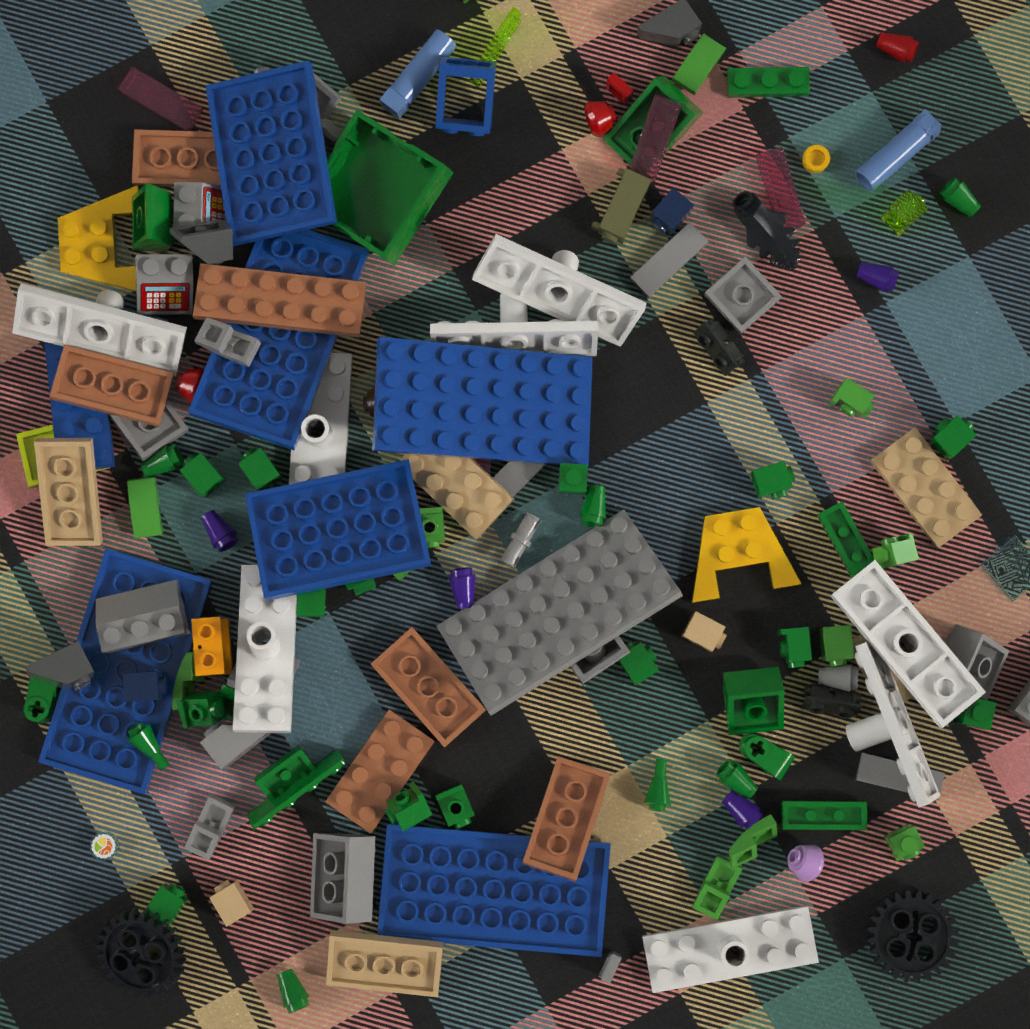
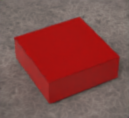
[606,72,634,105]

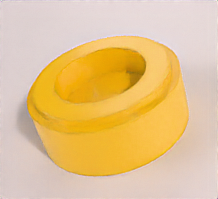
[802,145,830,174]

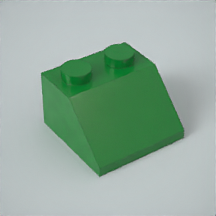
[132,184,175,253]
[723,667,784,735]

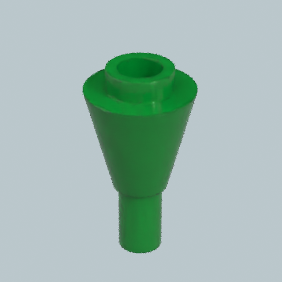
[126,722,170,770]
[643,759,671,812]

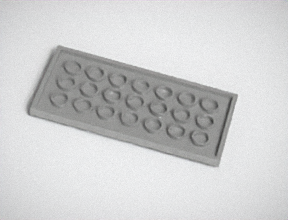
[436,509,683,715]

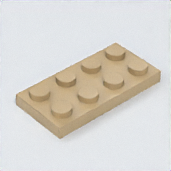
[870,427,982,549]
[34,438,103,546]
[400,453,514,539]
[326,930,443,997]

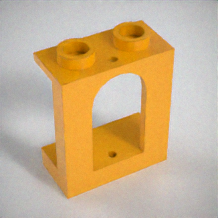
[191,617,233,676]

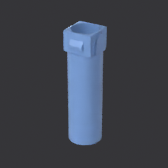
[380,29,457,120]
[854,109,942,192]

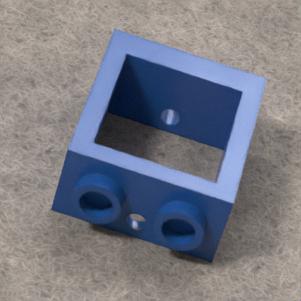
[435,57,497,136]

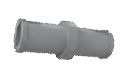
[499,512,542,569]

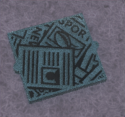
[981,535,1030,602]

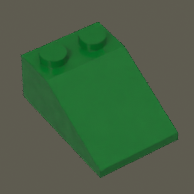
[603,76,703,176]

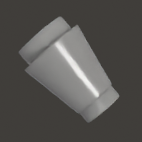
[818,664,859,692]

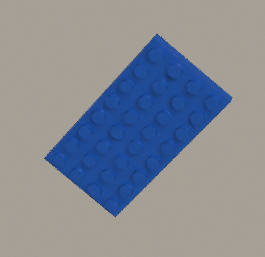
[188,230,369,451]
[372,337,593,466]
[38,549,213,795]
[377,824,611,957]

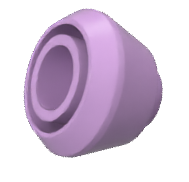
[787,845,824,882]

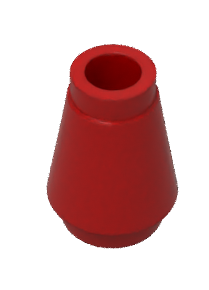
[876,32,919,63]

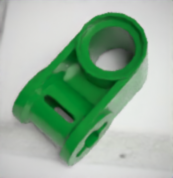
[24,678,61,723]
[739,733,795,781]

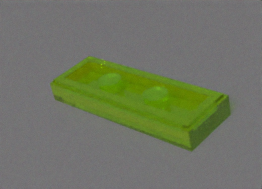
[470,7,521,87]

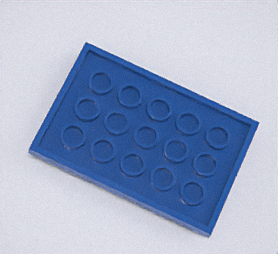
[205,61,337,246]
[245,459,431,601]

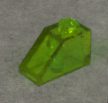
[881,189,928,237]

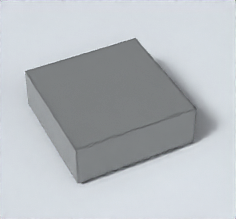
[599,950,622,984]

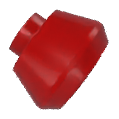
[584,101,616,137]
[175,368,205,404]

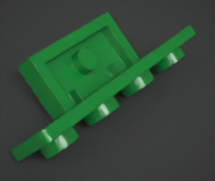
[247,745,345,829]

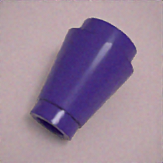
[857,262,900,292]
[201,510,238,552]
[448,567,476,609]
[721,790,764,829]

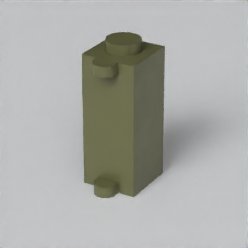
[591,168,651,245]

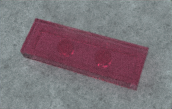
[118,67,203,131]
[629,94,682,183]
[755,147,806,229]

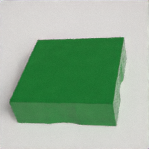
[327,109,453,266]

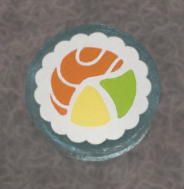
[90,831,120,860]

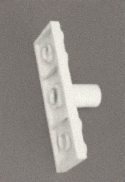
[472,234,646,347]
[12,283,187,376]
[430,293,598,356]
[289,353,353,484]
[830,560,986,729]
[233,565,297,733]
[846,642,940,807]
[642,905,819,993]

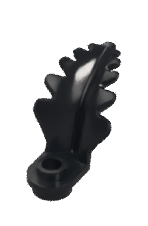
[732,191,801,270]

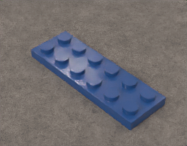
[44,342,115,470]

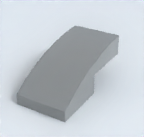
[194,317,261,367]
[184,794,236,860]

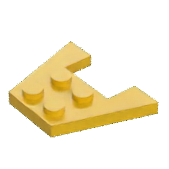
[58,185,140,292]
[692,507,801,603]

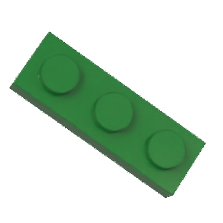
[727,67,810,98]
[817,501,874,579]
[781,801,867,830]

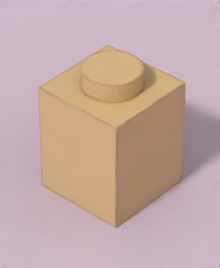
[681,611,727,652]
[209,880,254,927]

